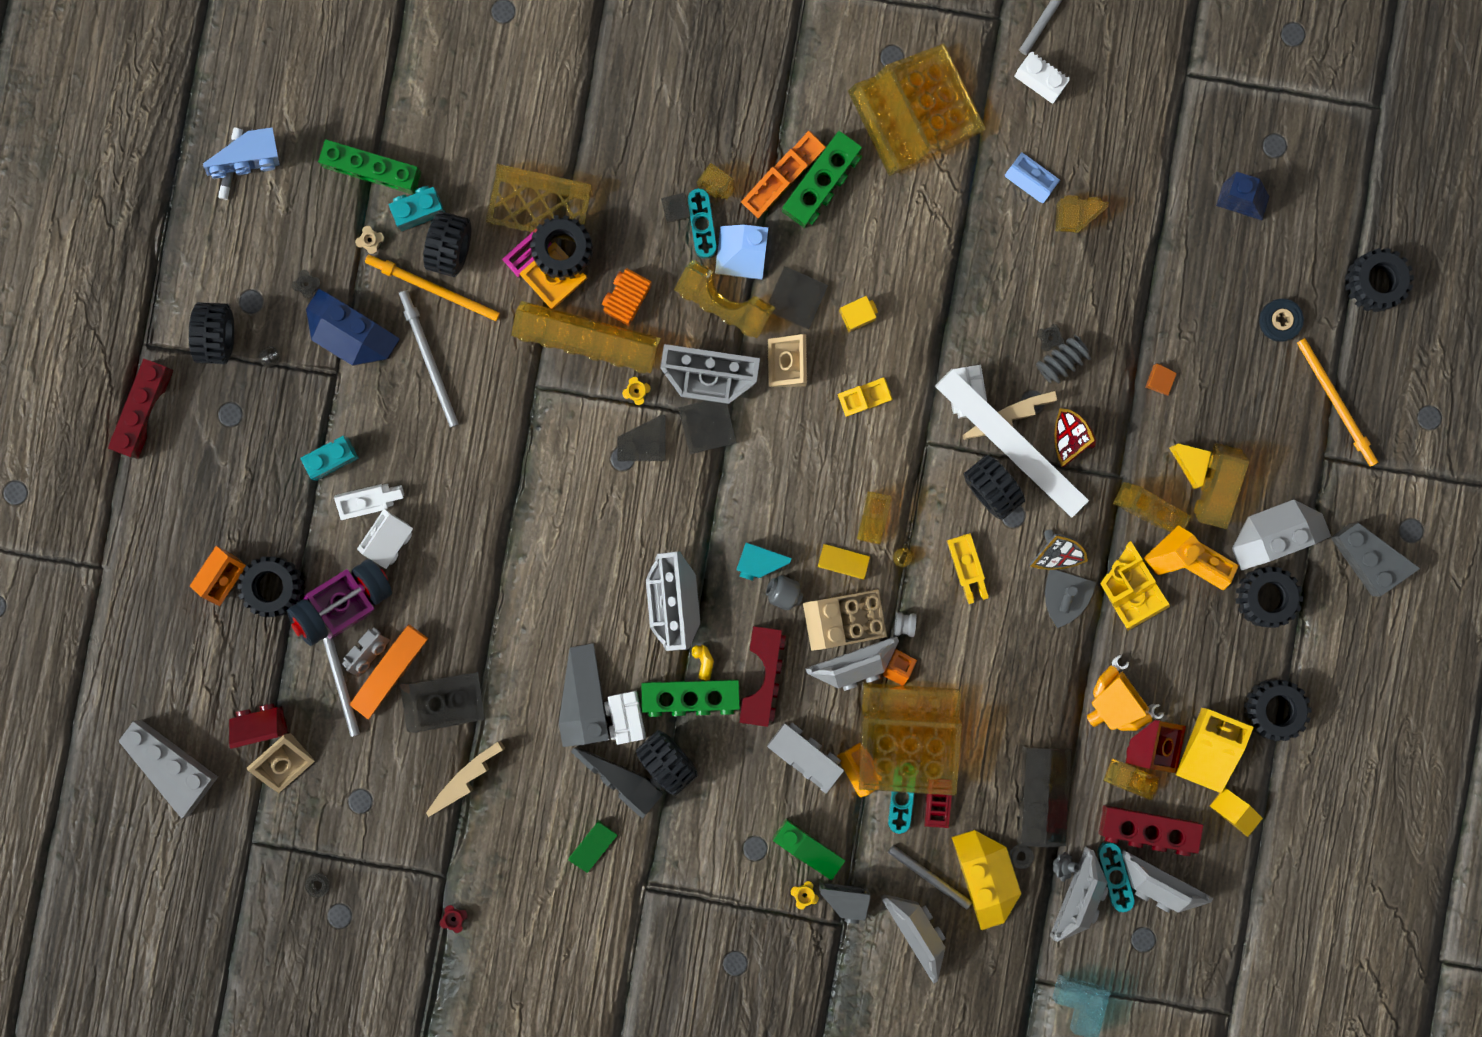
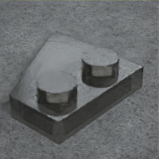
[617,415,666,462]

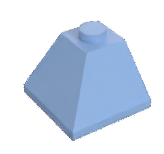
[715,225,768,280]

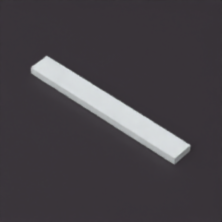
[935,369,1089,517]

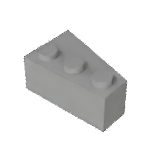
[767,722,844,794]

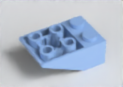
[203,128,280,178]

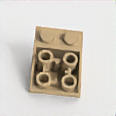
[803,590,887,651]

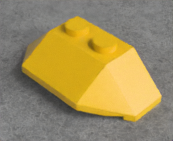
[952,830,1021,930]

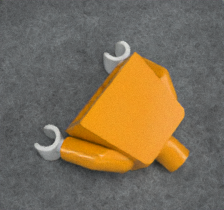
[1087,655,1164,731]

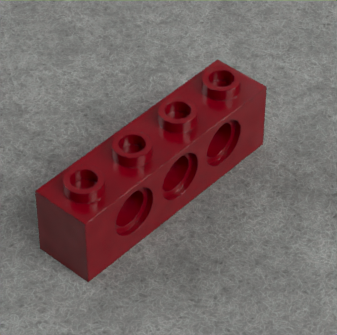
[1098,805,1203,856]

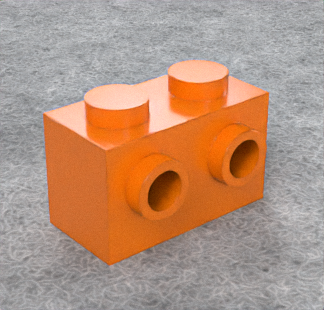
[190,546,246,606]

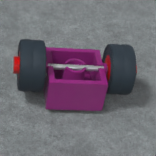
[287,559,392,646]

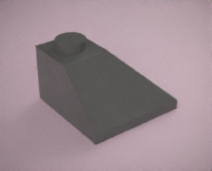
[819,882,870,924]

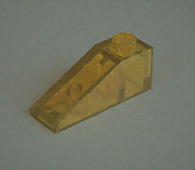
[1113,482,1191,533]

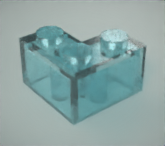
[1052,975,1110,1037]

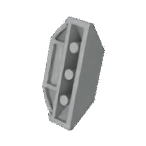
[661,344,760,404]
[1232,499,1331,570]
[646,552,700,651]
[805,636,899,691]
[1050,846,1108,942]
[1121,849,1213,913]
[881,894,946,984]

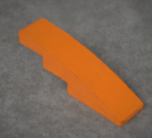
[741,131,827,218]
[349,624,428,719]

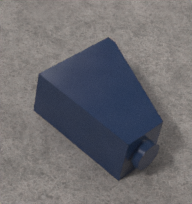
[1216,172,1269,220]

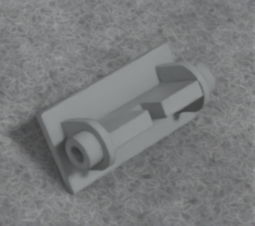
[342,627,390,677]

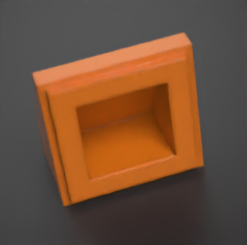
[1146,363,1177,396]
[883,649,917,686]

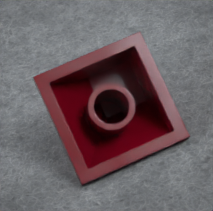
[1126,720,1186,773]

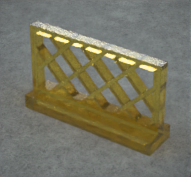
[486,164,593,242]

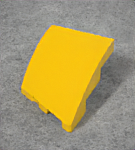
[1100,541,1170,631]

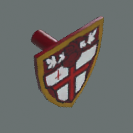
[1054,408,1096,467]

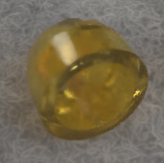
[893,548,912,567]

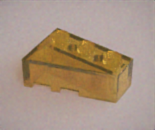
[1194,443,1249,529]

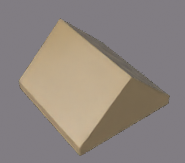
[768,334,807,387]
[247,733,315,794]

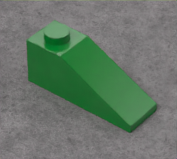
[773,818,846,880]

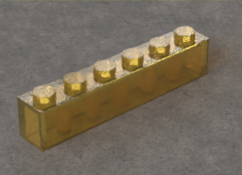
[511,301,661,373]

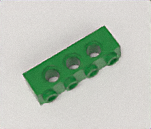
[782,131,863,228]
[318,139,422,195]
[641,680,739,717]

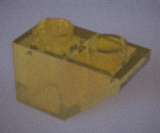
[1055,195,1109,233]
[856,491,892,545]
[1103,758,1160,800]

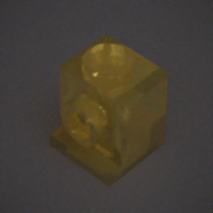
[697,163,735,200]

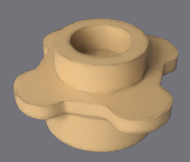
[355,226,384,254]

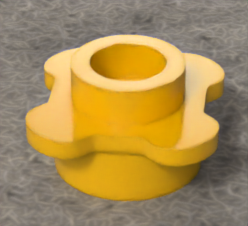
[622,377,651,405]
[791,881,819,909]

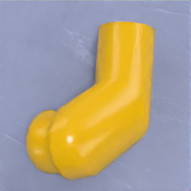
[692,645,714,681]

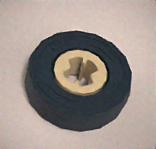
[1259,298,1304,342]

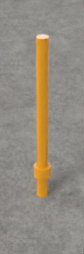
[365,254,500,321]
[1297,338,1378,467]

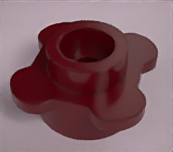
[440,905,468,933]

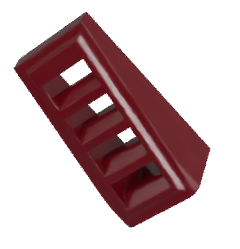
[924,778,953,828]

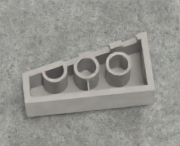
[119,720,218,819]

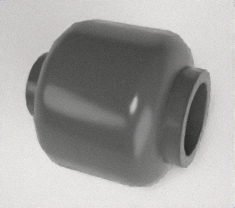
[766,575,803,610]

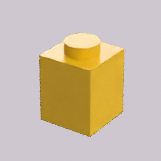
[839,296,878,332]

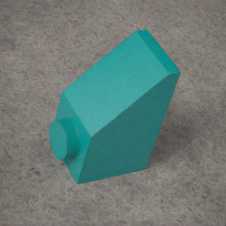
[736,543,792,581]

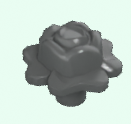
[1053,852,1079,882]

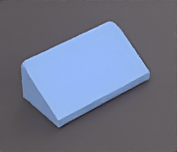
[1005,152,1060,203]

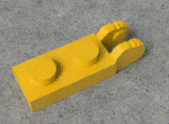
[947,533,988,604]

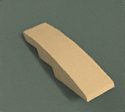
[963,391,1057,440]
[426,740,505,817]

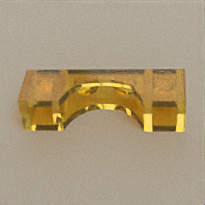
[674,260,775,338]

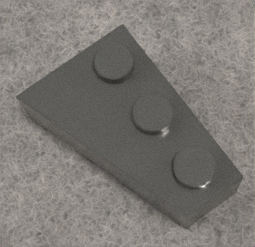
[1330,523,1420,596]

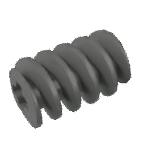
[1036,335,1091,384]

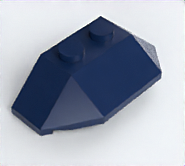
[306,289,400,366]

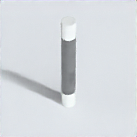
[218,128,243,200]

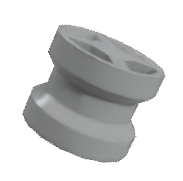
[894,612,916,637]

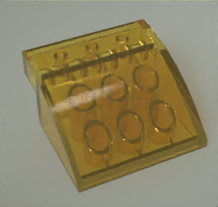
[848,44,986,176]
[859,683,962,795]

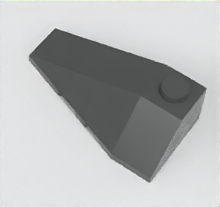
[559,643,611,747]
[571,747,664,819]

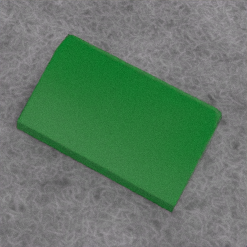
[568,820,617,873]

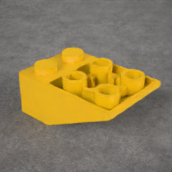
[1176,708,1254,793]

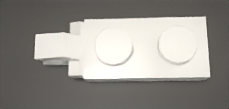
[334,484,404,520]

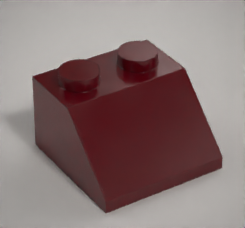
[229,703,288,749]

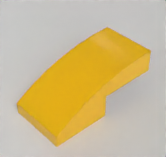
[838,377,893,417]

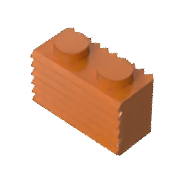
[602,268,652,326]

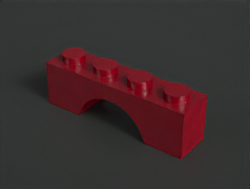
[108,358,174,459]
[739,626,786,727]

